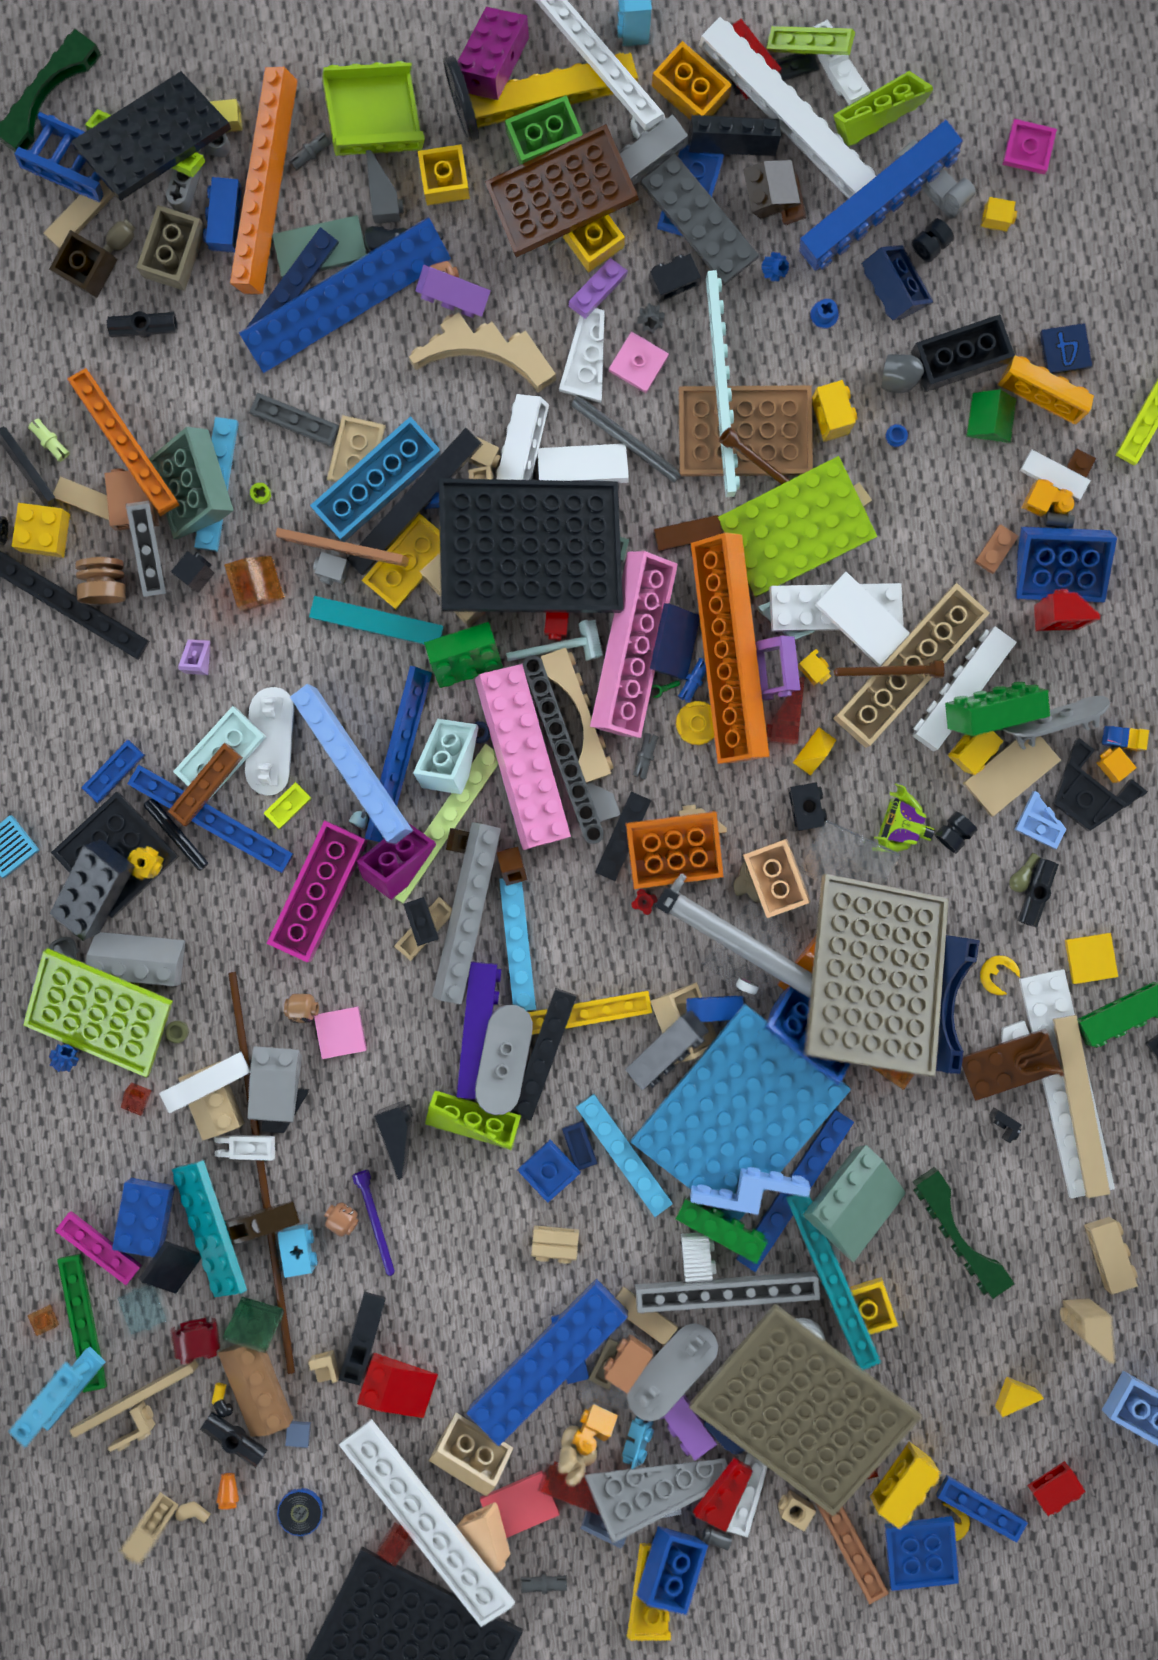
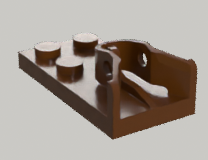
[962,1028,1064,1101]

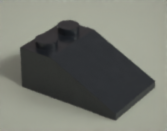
[374,1100,414,1180]

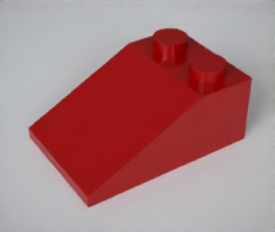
[357,1353,438,1418]

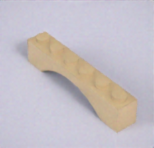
[541,647,614,783]

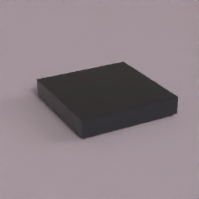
[139,1241,201,1294]

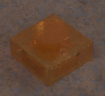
[27,1304,60,1336]

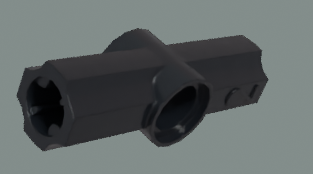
[106,311,178,338]
[1017,858,1059,928]
[200,1411,268,1468]

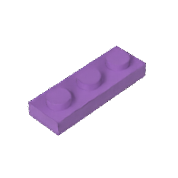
[568,258,627,319]

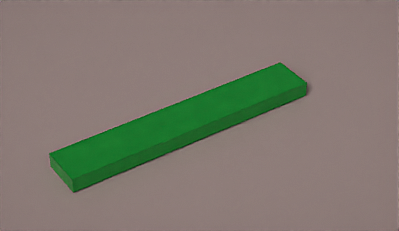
[57,1253,107,1393]

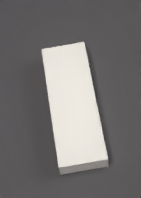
[1020,450,1091,501]

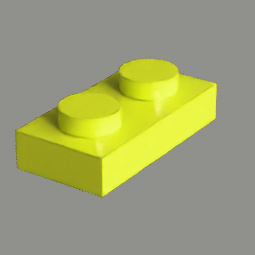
[264,782,312,829]

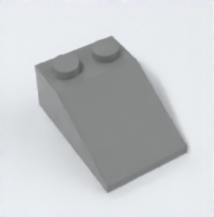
[248,1046,302,1123]

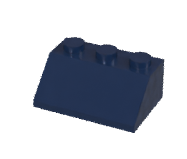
[861,245,933,321]

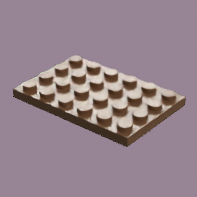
[678,385,813,476]

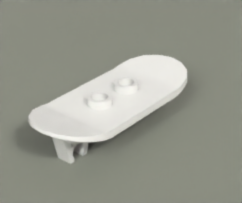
[245,687,294,796]

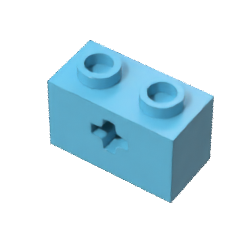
[277,1224,317,1278]

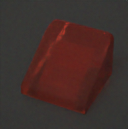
[121,1083,151,1116]

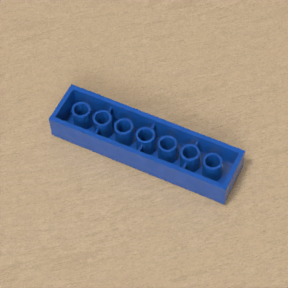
[799,120,963,271]
[467,1278,628,1447]

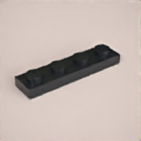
[595,791,652,881]

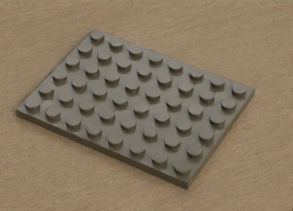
[805,874,949,1077]
[689,1304,921,1516]

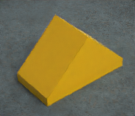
[995,1377,1044,1417]

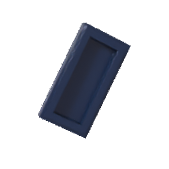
[562,1121,598,1170]

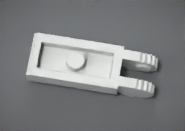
[215,1135,275,1160]

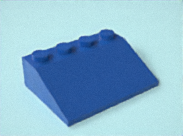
[1016,527,1117,602]
[765,986,851,1085]

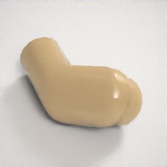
[175,1502,211,1523]

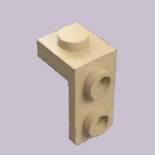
[108,1400,155,1452]

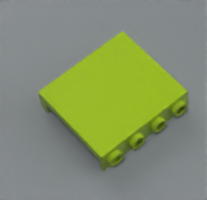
[322,61,425,156]

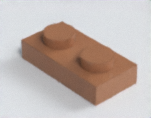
[975,524,1019,574]

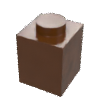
[497,846,528,886]

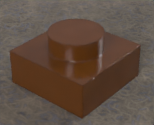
[1066,448,1096,478]

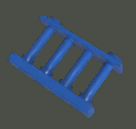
[14,112,104,203]

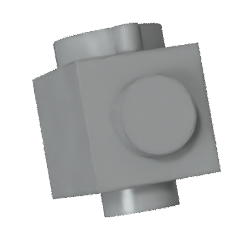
[313,550,350,585]

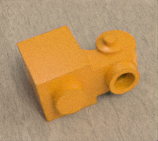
[1021,479,1075,517]
[572,1404,618,1456]

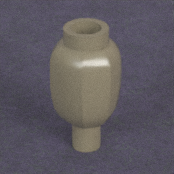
[103,219,136,254]

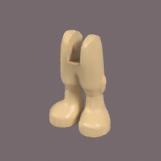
[559,1426,597,1485]

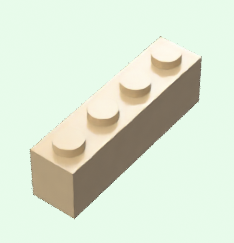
[120,1492,179,1565]

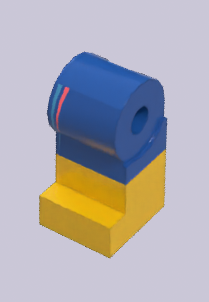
[1102,726,1149,752]

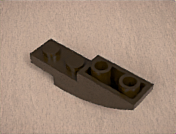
[224,1201,300,1245]

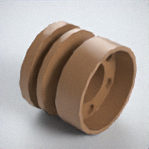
[75,557,126,604]

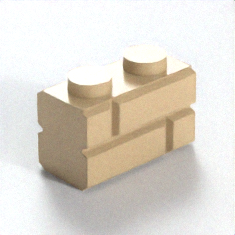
[531,1226,579,1264]

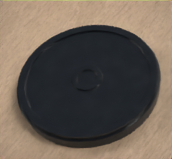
[443,55,479,143]

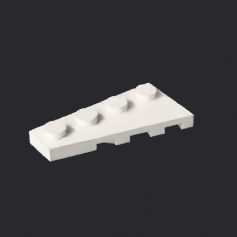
[559,308,604,403]

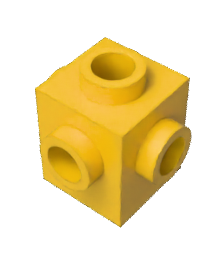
[128,846,164,880]

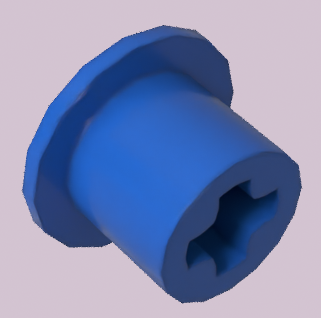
[811,299,839,328]

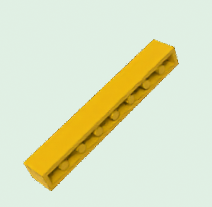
[469,53,638,128]

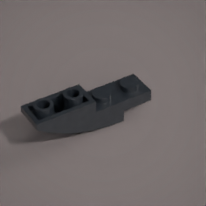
[338,1291,386,1386]

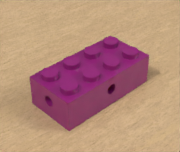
[457,7,529,100]

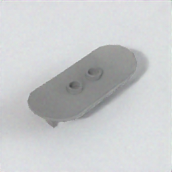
[1002,696,1110,750]
[475,1005,533,1115]
[627,1323,718,1421]

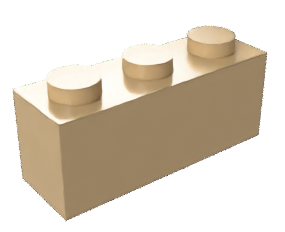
[1084,1217,1138,1294]

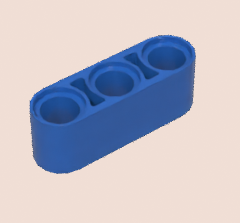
[686,996,744,1022]

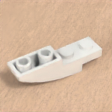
[814,20,870,105]

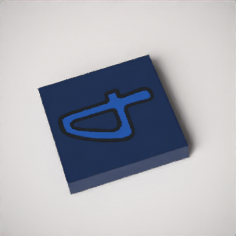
[1040,323,1092,374]

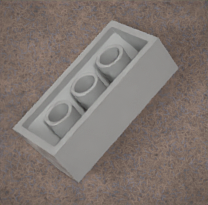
[86,932,185,986]

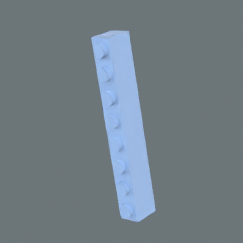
[290,684,413,844]

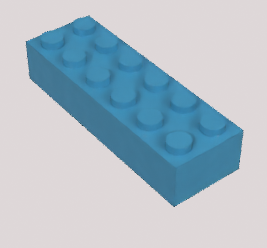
[310,416,441,542]

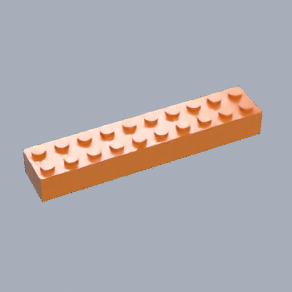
[691,533,769,764]

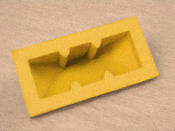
[792,727,836,776]

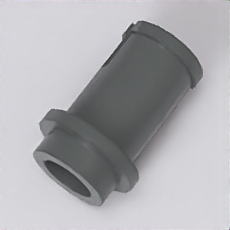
[1045,512,1075,529]
[701,1526,732,1551]

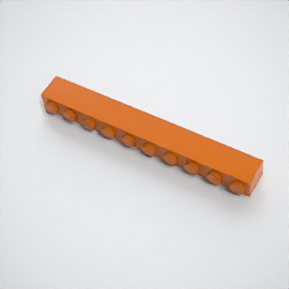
[230,67,298,294]

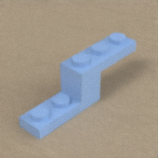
[690,1167,810,1215]

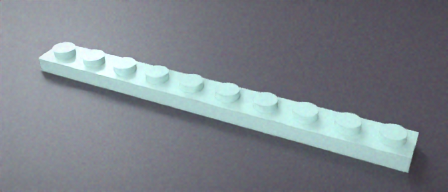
[706,270,740,497]

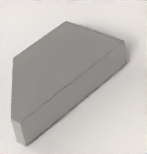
[586,782,621,822]

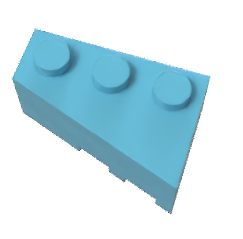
[617,0,652,46]

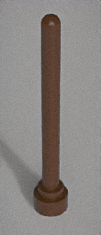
[719,427,790,485]
[834,660,945,679]

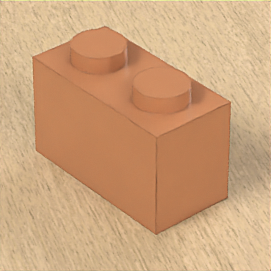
[603,1334,653,1394]

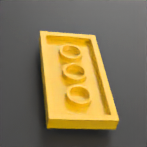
[362,514,440,610]

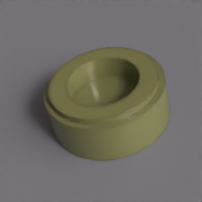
[165,1020,189,1043]

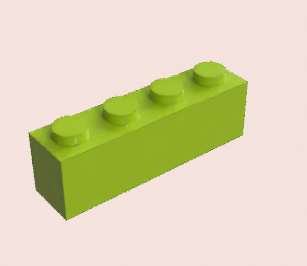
[833,71,933,146]
[425,1090,521,1150]

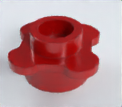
[631,889,657,915]

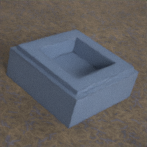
[285,1421,311,1448]

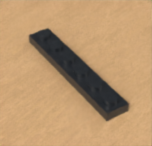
[510,988,577,1121]

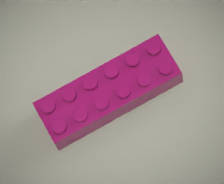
[266,820,368,963]

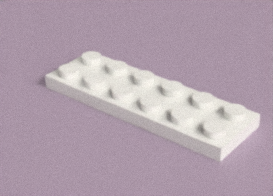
[769,583,903,632]

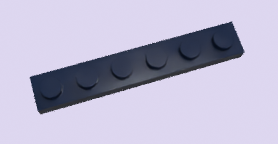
[246,227,339,328]

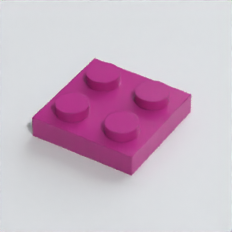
[1002,119,1057,175]

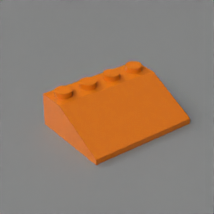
[626,811,724,889]

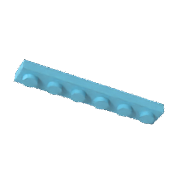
[194,417,239,552]
[499,878,536,1011]
[576,1094,673,1217]

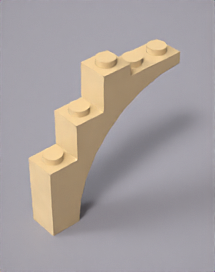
[409,312,556,392]

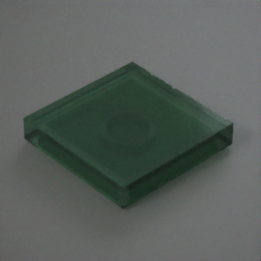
[223,1297,284,1353]

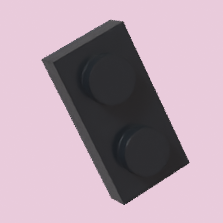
[403,896,439,946]

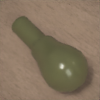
[1009,853,1040,893]

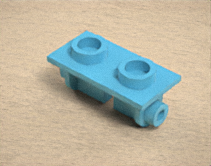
[622,1416,654,1469]

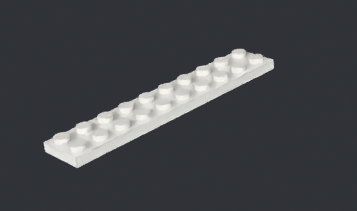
[1019,969,1115,1199]
[339,1419,515,1627]

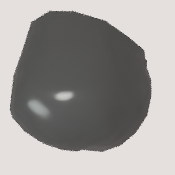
[881,354,924,393]

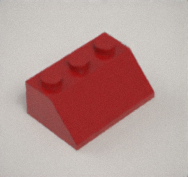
[1034,589,1100,631]

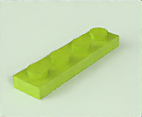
[766,26,855,55]

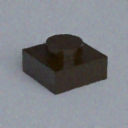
[446,828,470,854]

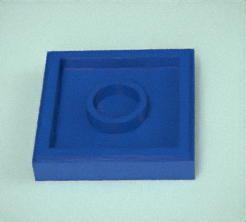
[517,1139,581,1203]

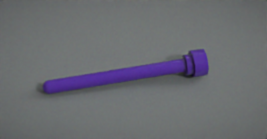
[352,1170,395,1276]

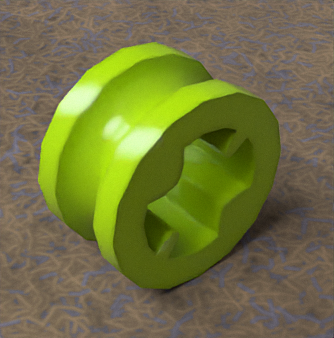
[250,483,271,504]

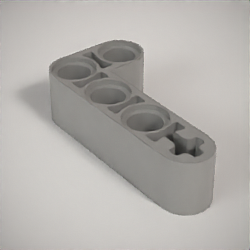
[166,133,231,213]
[895,140,976,219]

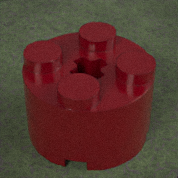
[170,1318,221,1364]

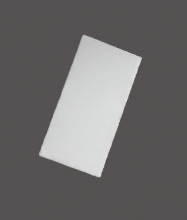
[538,444,629,483]
[815,572,910,666]

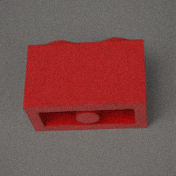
[1027,1461,1086,1516]

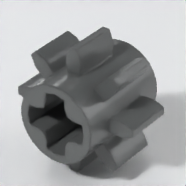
[637,303,665,333]

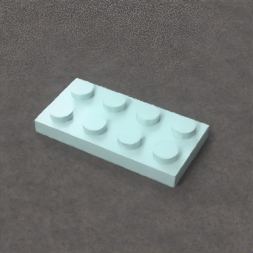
[173,706,266,802]

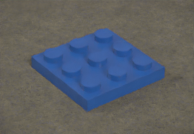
[884,1516,959,1591]

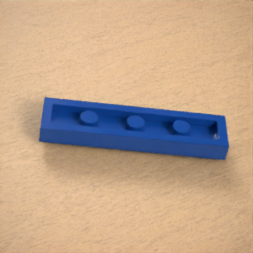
[936,1475,1028,1543]

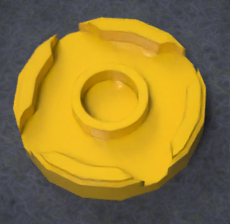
[676,701,714,745]

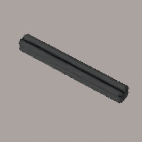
[143,798,208,871]

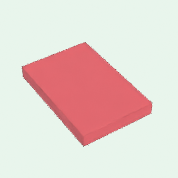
[480,1471,560,1538]

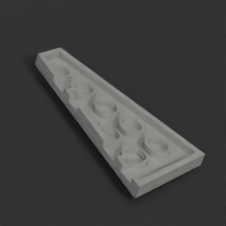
[584,1458,728,1543]

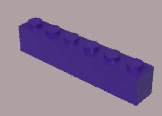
[457,961,502,1099]

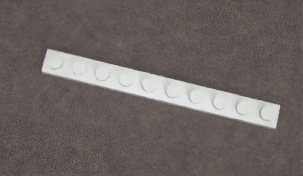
[535,0,664,130]

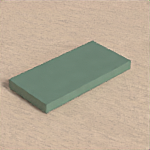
[272,215,367,278]

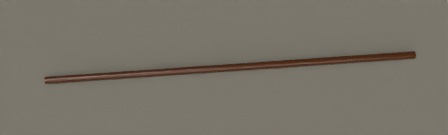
[228,972,295,1374]

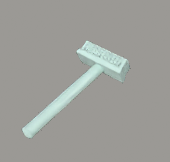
[506,620,602,662]

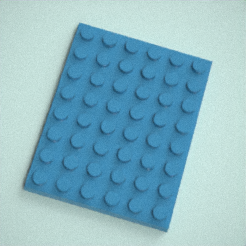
[631,1003,851,1220]

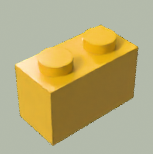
[947,731,1003,775]

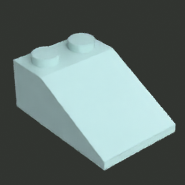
[413,719,478,794]

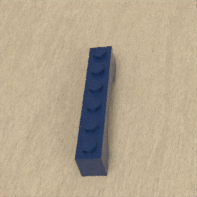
[936,935,980,1074]

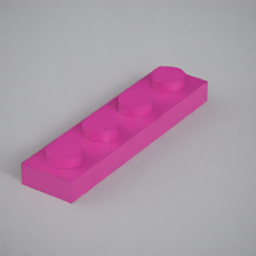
[55,1211,142,1285]

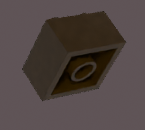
[49,230,118,298]

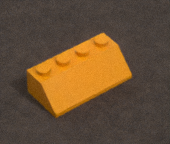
[998,355,1094,425]

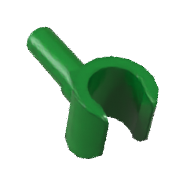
[651,680,680,699]

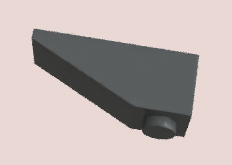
[366,150,404,224]

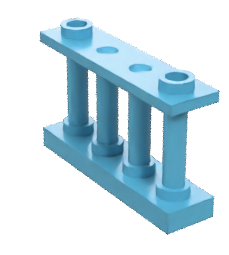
[9,1347,106,1447]

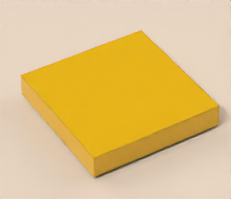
[1065,933,1118,984]

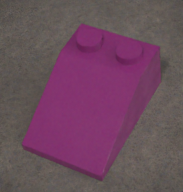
[356,823,436,900]

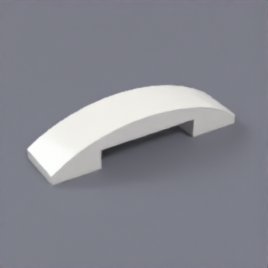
[159,1052,250,1113]

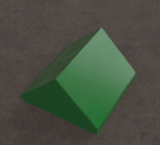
[966,389,1017,443]

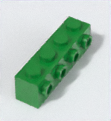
[1077,982,1158,1048]
[676,1197,768,1264]

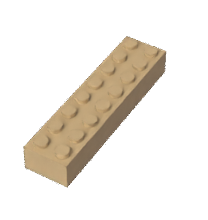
[833,583,990,748]

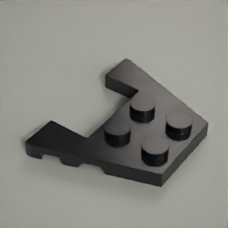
[1053,738,1148,831]

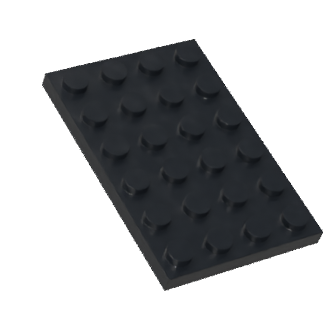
[71,71,231,201]

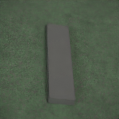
[249,392,339,447]

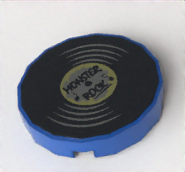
[277,1488,323,1536]

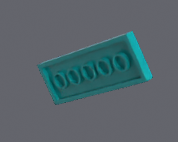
[172,1160,247,1298]

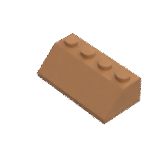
[218,1335,293,1437]

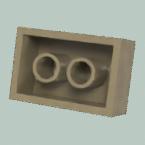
[136,205,205,291]

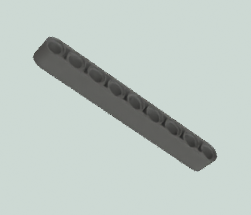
[523,655,604,844]

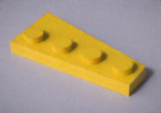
[627,1543,671,1641]

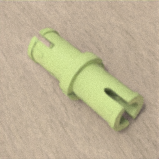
[28,419,70,462]

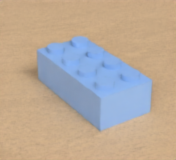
[1102,1371,1158,1446]

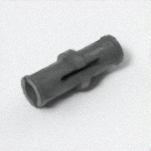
[288,132,331,171]
[633,733,659,779]
[521,1574,567,1594]

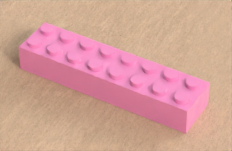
[590,551,678,738]
[475,664,571,850]

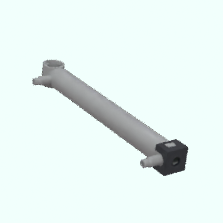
[654,874,812,998]

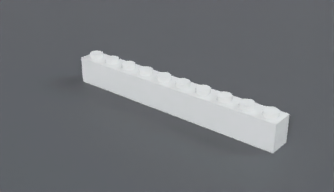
[698,17,876,198]

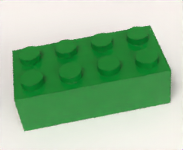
[945,682,1050,736]

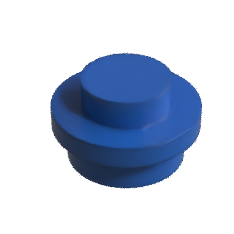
[885,424,908,447]

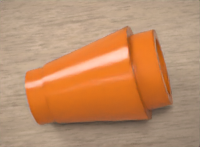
[216,1473,239,1510]

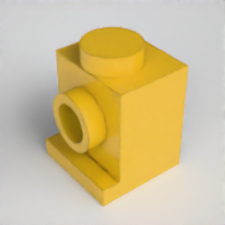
[798,649,832,686]

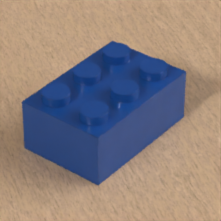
[112,1178,176,1257]
[636,1526,708,1615]

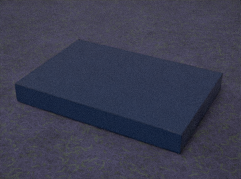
[650,603,700,680]

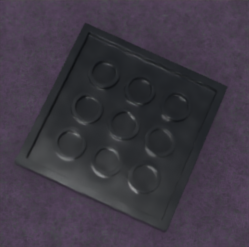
[51,791,179,918]

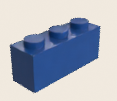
[203,177,243,253]

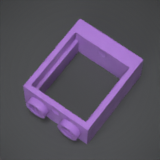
[755,636,800,701]

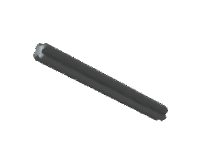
[572,396,681,483]

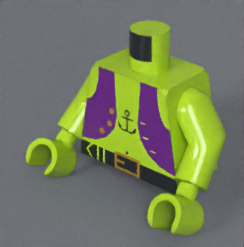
[872,783,935,853]

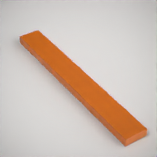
[67,368,179,517]

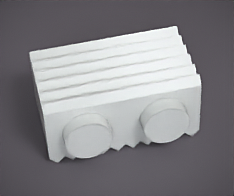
[681,1232,716,1283]

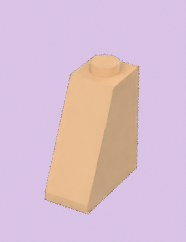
[456,1502,511,1573]

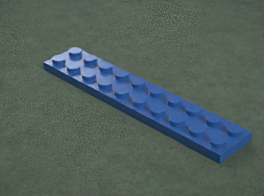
[239,217,451,373]

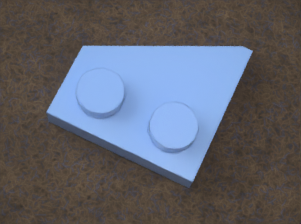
[1014,791,1066,849]

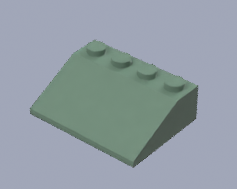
[149,427,234,539]
[803,1145,906,1262]

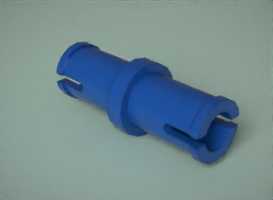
[677,658,707,703]

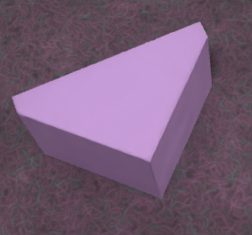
[178,639,210,675]

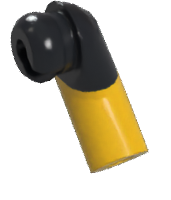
[212,1382,233,1418]

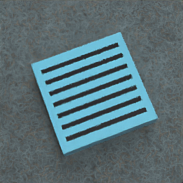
[0,815,40,878]

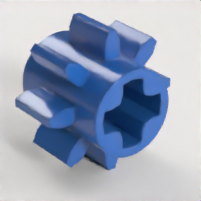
[762,252,789,282]
[49,1044,79,1072]

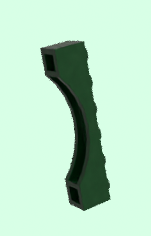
[0,28,102,152]
[912,1167,1015,1299]

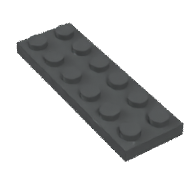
[640,154,759,285]

